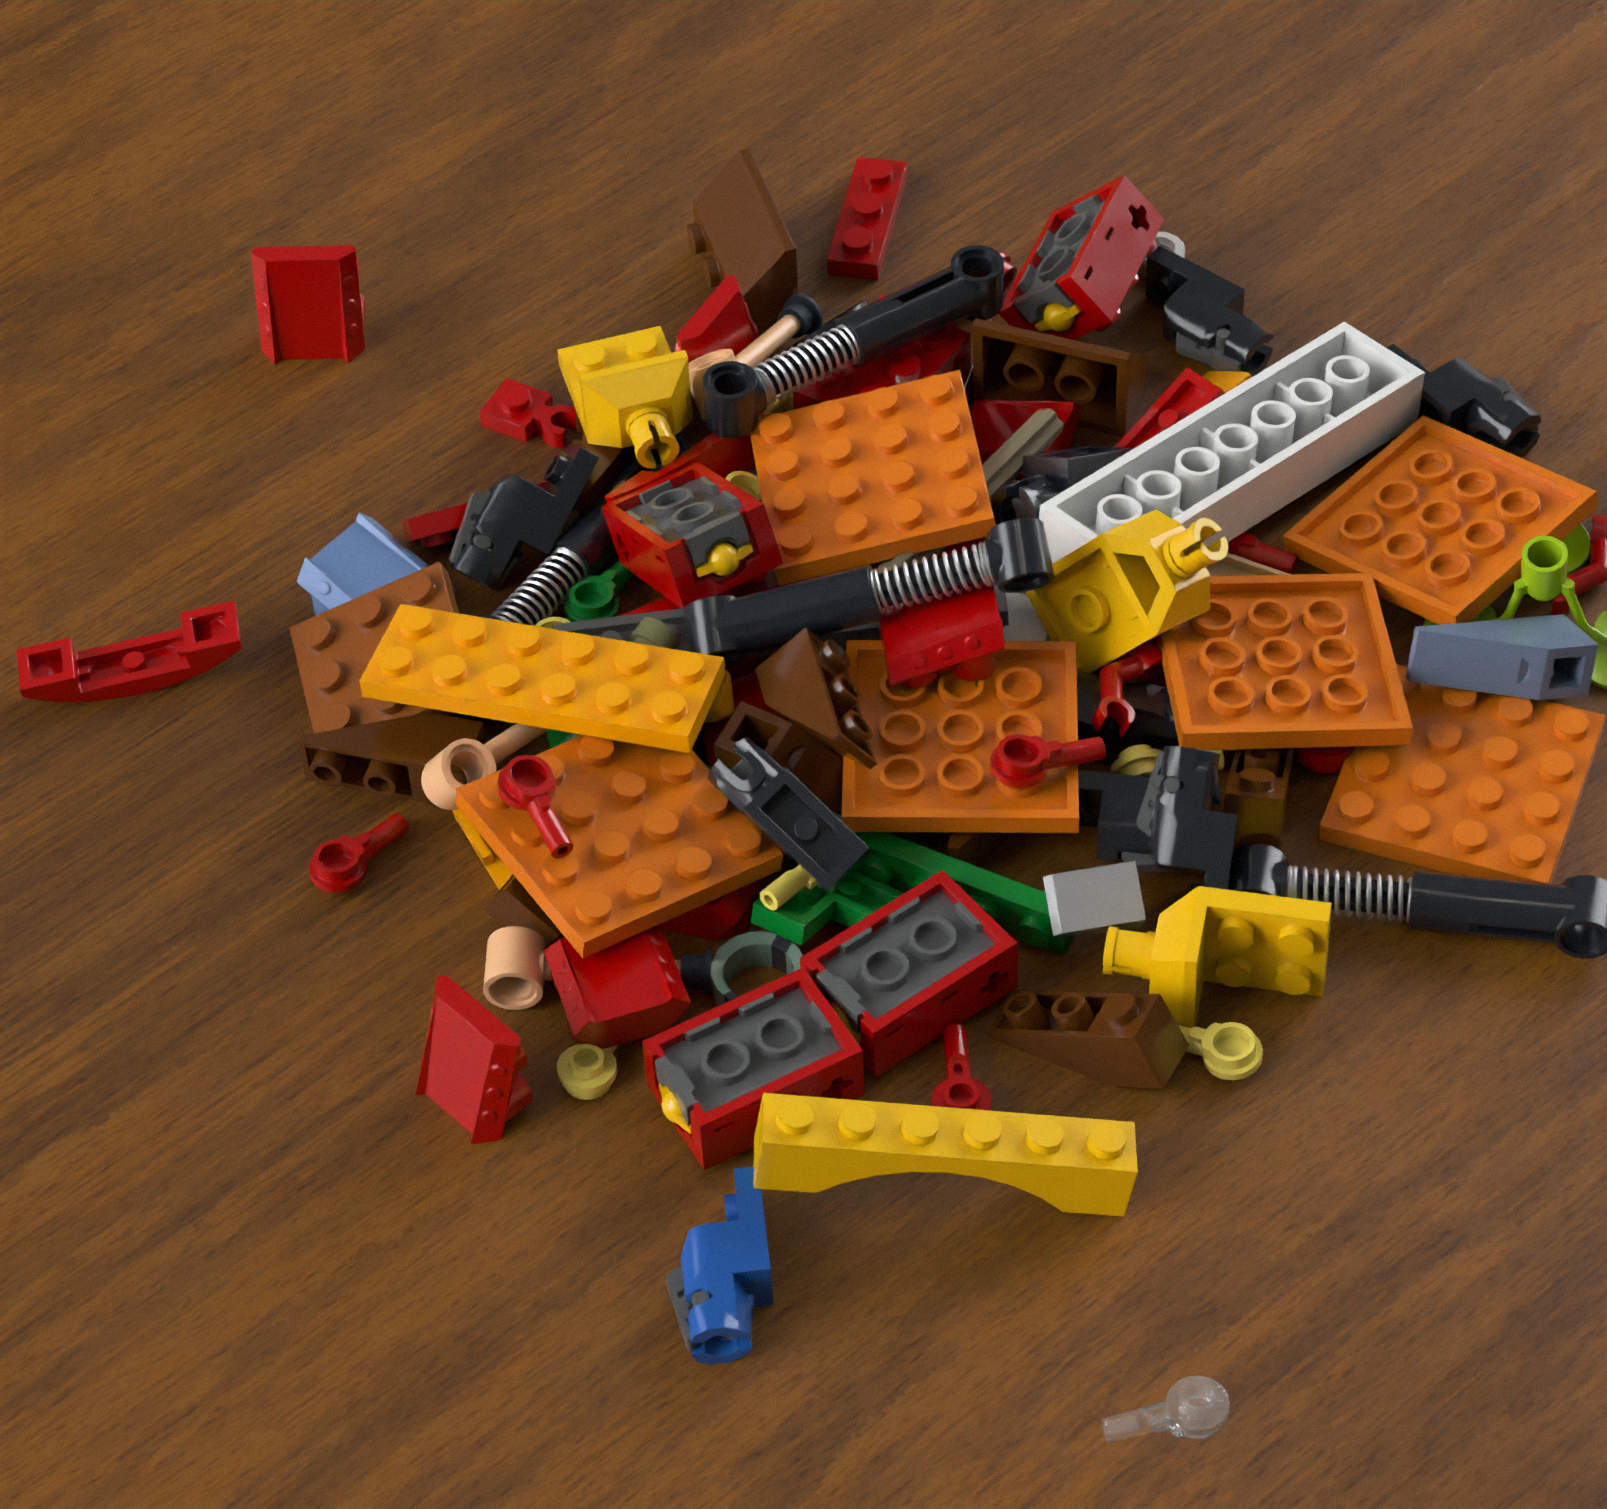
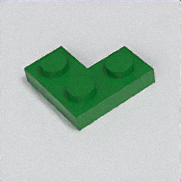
[751,871,904,945]

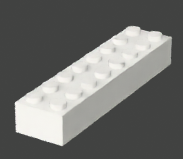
[1039,322,1425,564]

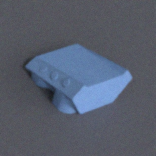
[297,512,456,616]

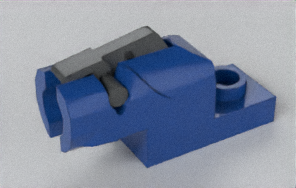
[666,1167,774,1365]

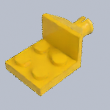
[557,326,693,468]
[1026,509,1228,675]
[1103,886,1332,1028]

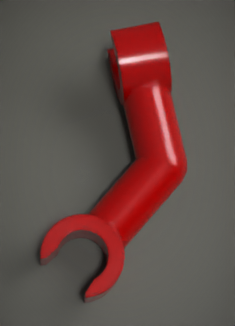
[1551,515,1607,615]
[1091,642,1163,738]

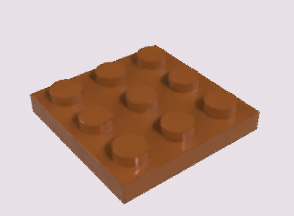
[289,561,459,733]

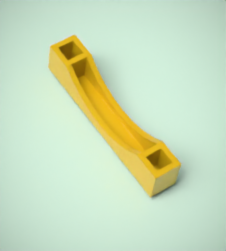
[754,1093,1138,1217]

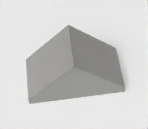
[1043,861,1146,936]

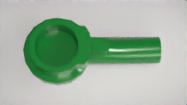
[565,560,635,622]

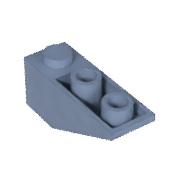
[1405,614,1598,700]

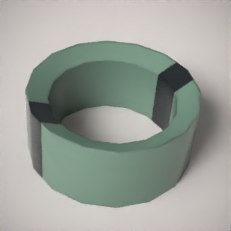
[711,931,803,1007]

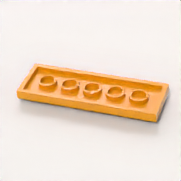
[359,604,726,753]

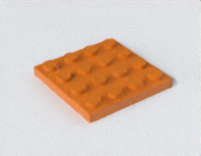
[750,370,996,585]
[1282,415,1598,625]
[1157,573,1413,750]
[842,640,1079,833]
[1318,664,1606,884]
[455,735,783,958]

